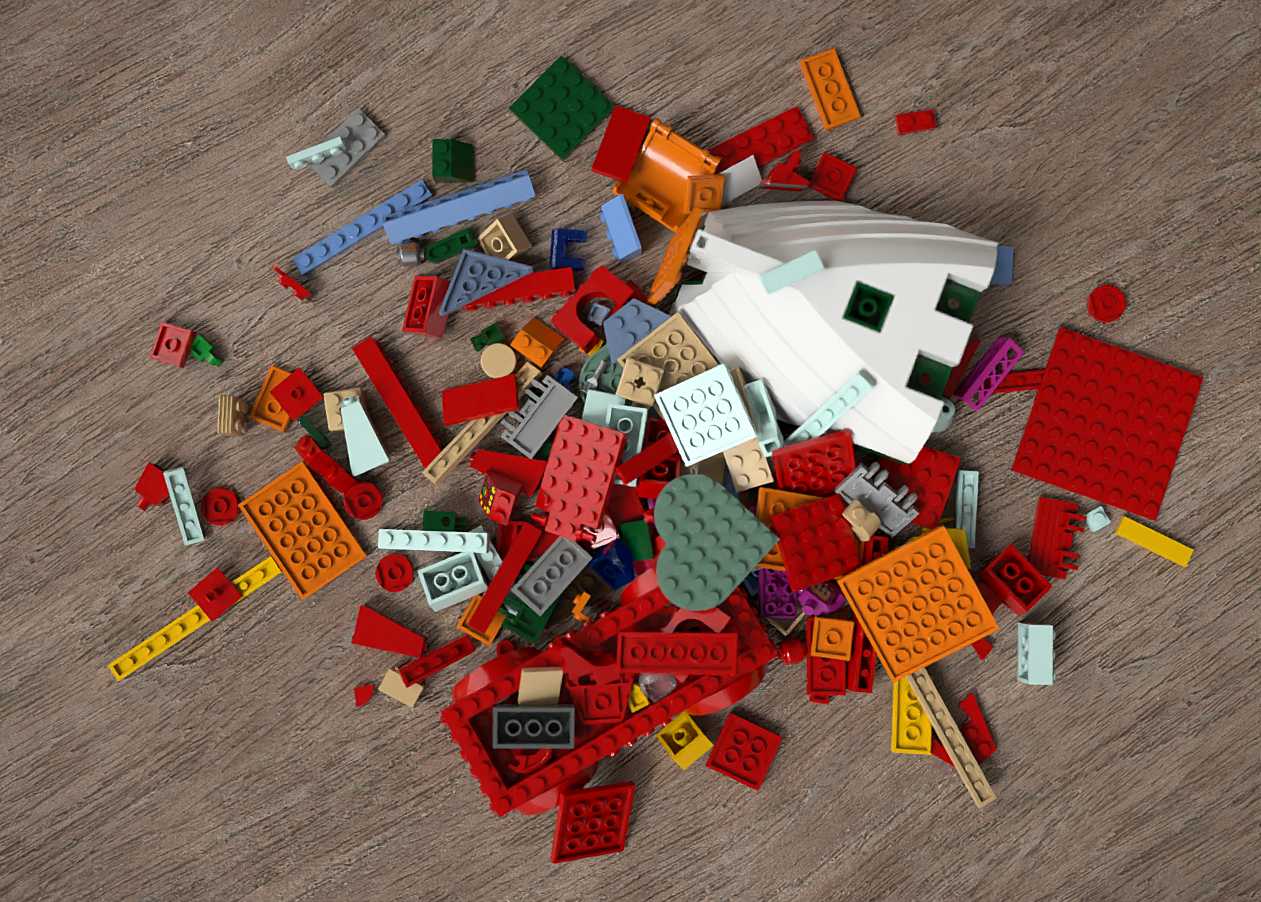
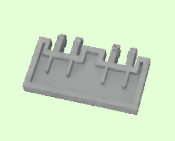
[835,462,920,538]

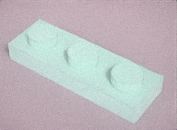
[286,137,346,169]

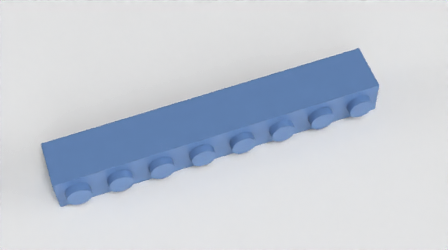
[382,169,535,244]

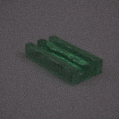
[297,415,332,450]

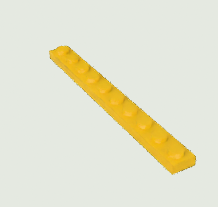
[108,556,283,681]

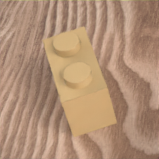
[378,666,426,708]

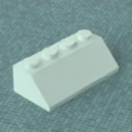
[605,403,648,487]

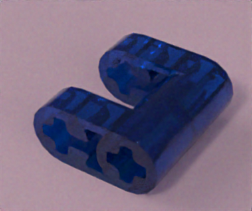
[549,229,588,271]

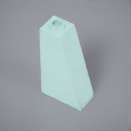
[341,395,389,477]

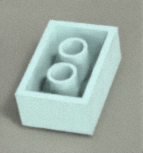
[418,552,488,612]
[1018,623,1055,685]

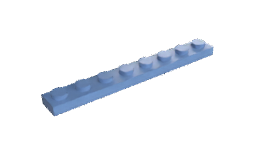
[292,179,432,276]

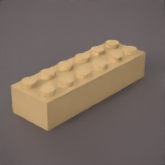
[723,367,776,492]

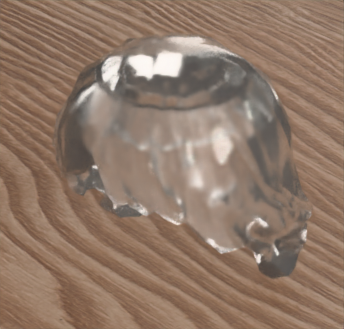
[639,674,677,702]

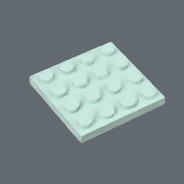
[654,363,758,467]

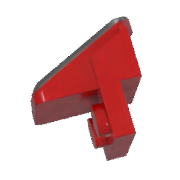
[758,150,810,192]

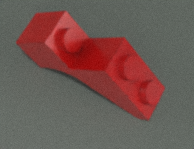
[294,434,358,495]
[555,636,620,687]

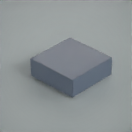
[586,302,612,327]

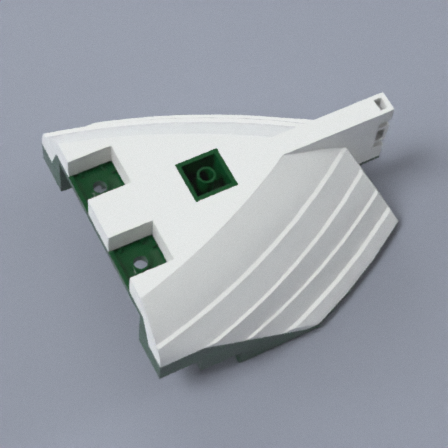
[668,201,998,465]

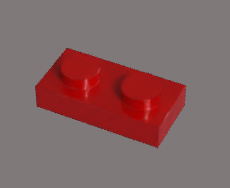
[895,110,936,135]

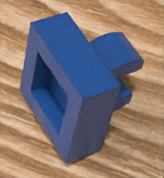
[554,367,578,390]

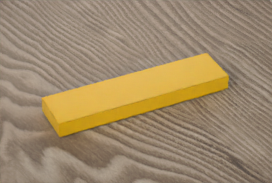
[1114,516,1194,567]

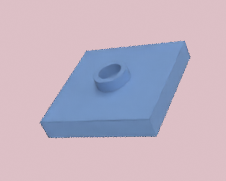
[989,246,1014,285]

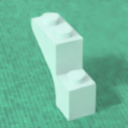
[744,379,784,457]

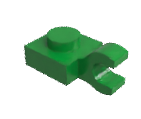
[190,334,223,367]

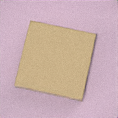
[518,667,563,706]

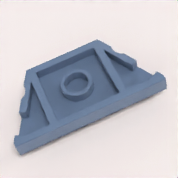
[603,298,671,364]

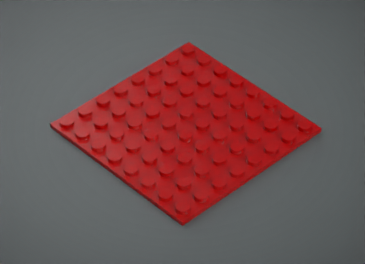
[1010,327,1204,521]

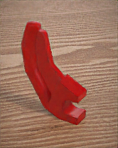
[508,748,554,774]

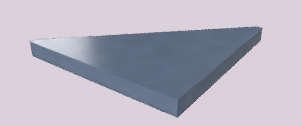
[439,249,534,316]

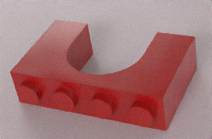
[550,265,638,354]
[660,606,735,685]

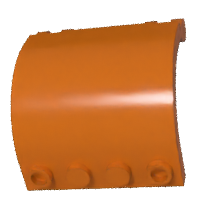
[612,117,721,232]

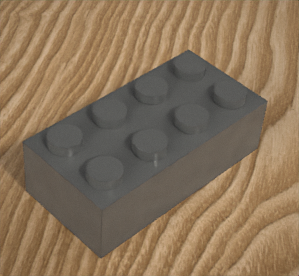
[493,704,575,748]

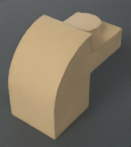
[842,500,881,541]

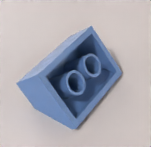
[599,194,642,263]

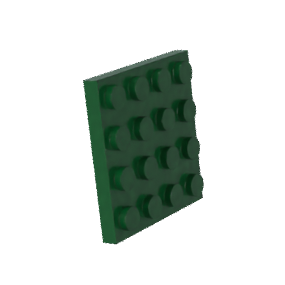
[509,55,615,161]

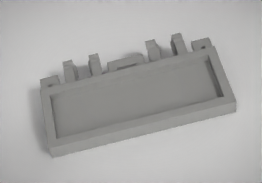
[501,375,578,460]

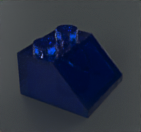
[587,538,635,591]

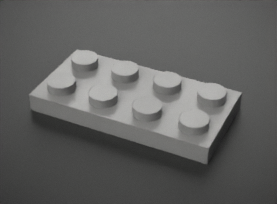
[308,108,386,188]
[511,536,593,616]

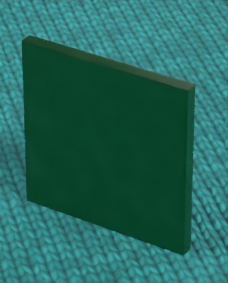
[617,520,655,563]

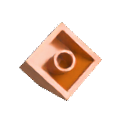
[510,317,565,370]

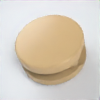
[481,343,517,379]

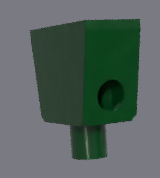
[422,510,466,532]

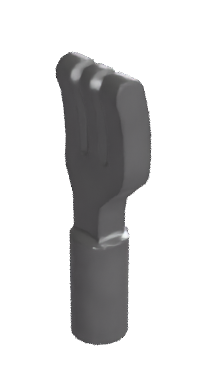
[581,359,608,395]

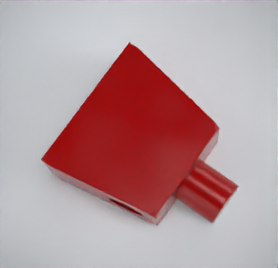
[134,462,171,511]

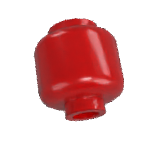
[776,638,807,665]

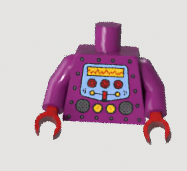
[797,580,847,616]

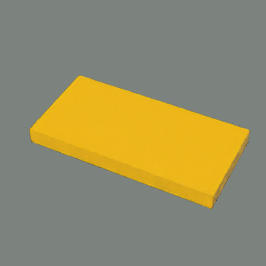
[891,676,933,755]

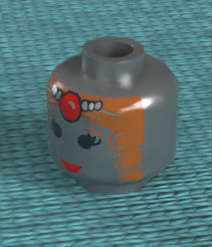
[396,242,425,267]

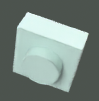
[1083,506,1111,532]

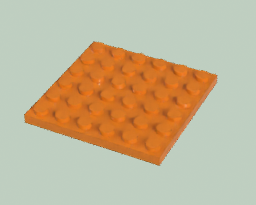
[837,525,999,683]

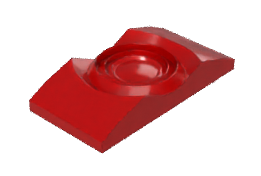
[496,521,559,562]

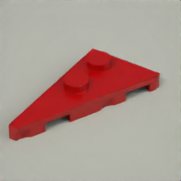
[920,339,981,399]

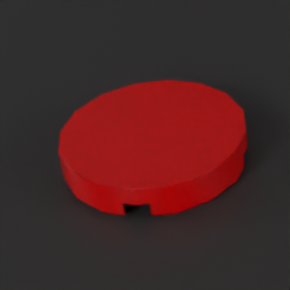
[1087,285,1126,323]
[343,481,383,520]
[201,487,240,526]
[375,554,414,592]

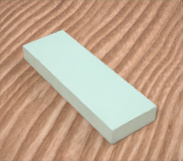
[759,250,824,296]

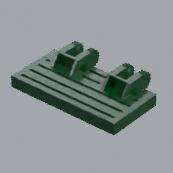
[497,556,562,644]

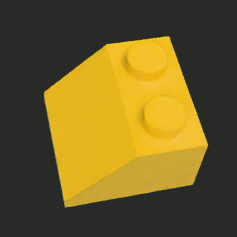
[656,711,714,770]

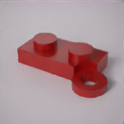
[271,264,314,301]

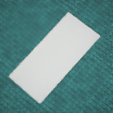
[700,155,762,217]

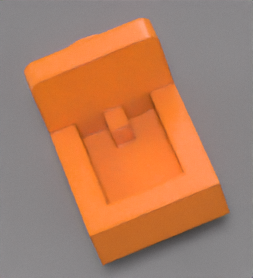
[572,591,591,623]

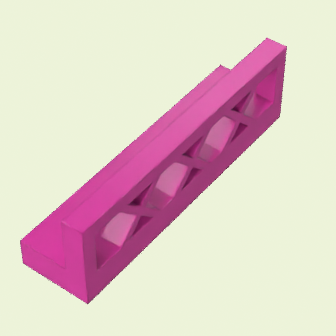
[953,336,1024,411]

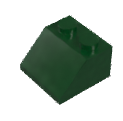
[432,139,473,183]

